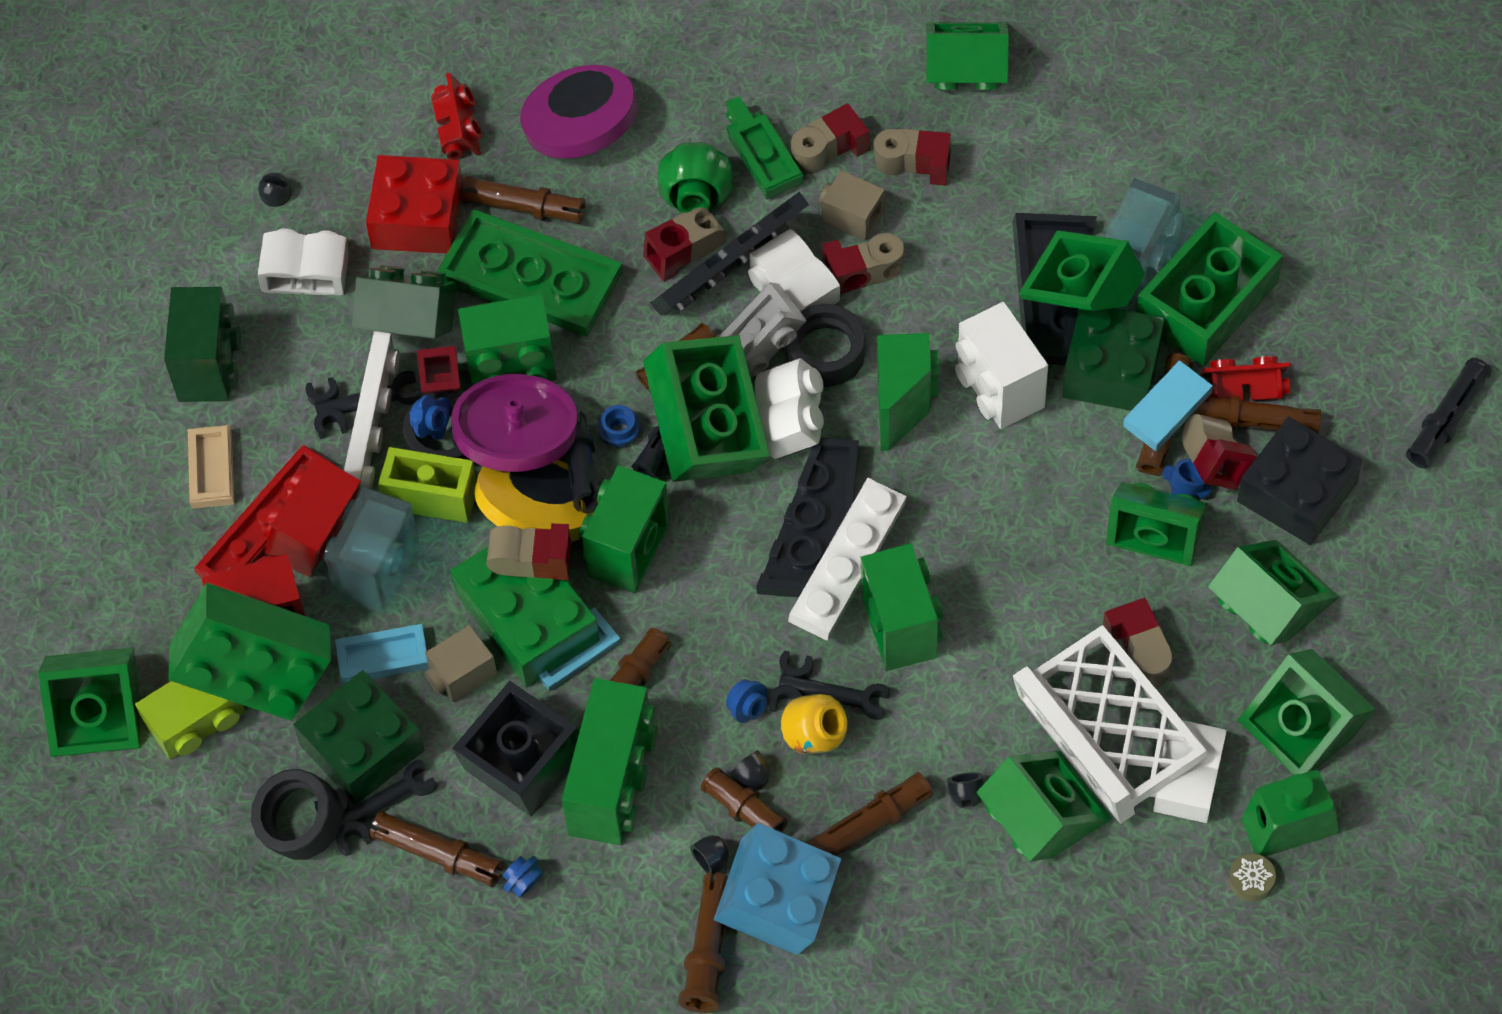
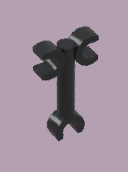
[305,371,420,439]
[769,651,890,720]
[314,759,437,857]

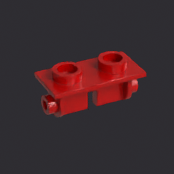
[431,72,482,159]
[1200,356,1290,401]

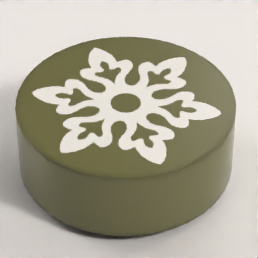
[1228,853,1276,902]

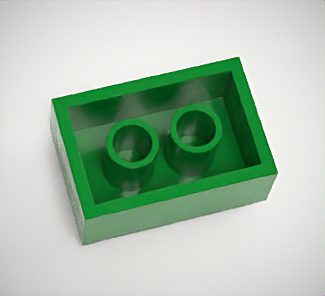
[1136,212,1283,367]
[643,335,770,482]
[450,547,600,688]
[168,582,331,721]
[562,678,658,846]

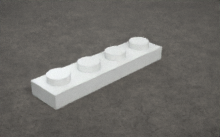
[344,331,400,504]
[788,478,907,641]

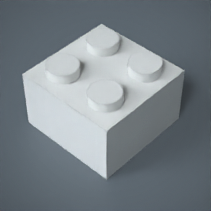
[955,301,1048,429]

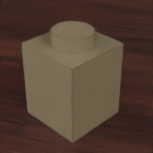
[818,170,885,241]
[424,625,497,703]

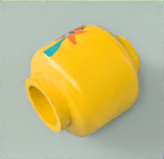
[781,694,847,754]

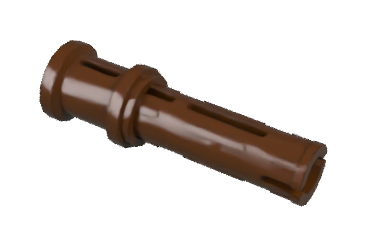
[678,872,728,1013]

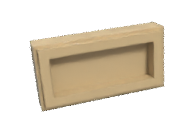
[188,425,234,509]

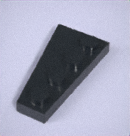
[650,191,809,315]
[1012,213,1097,365]
[756,438,859,597]

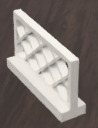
[1013,625,1208,824]

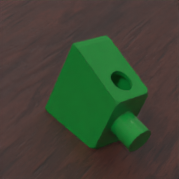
[1241,770,1339,857]

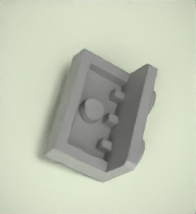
[719,282,806,377]

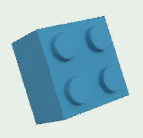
[714,823,841,954]

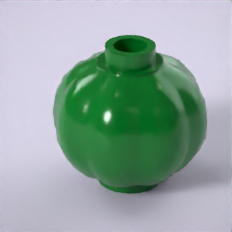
[657,142,733,213]

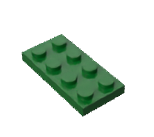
[437,209,623,337]

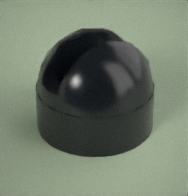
[258,172,292,207]
[731,750,771,790]
[947,772,984,808]
[690,835,730,874]

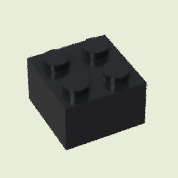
[1237,416,1363,546]
[452,680,580,817]

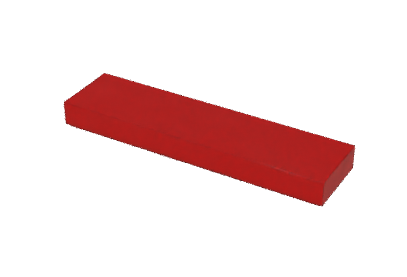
[194,445,337,577]

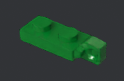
[725,96,803,200]

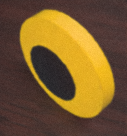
[474,460,594,542]

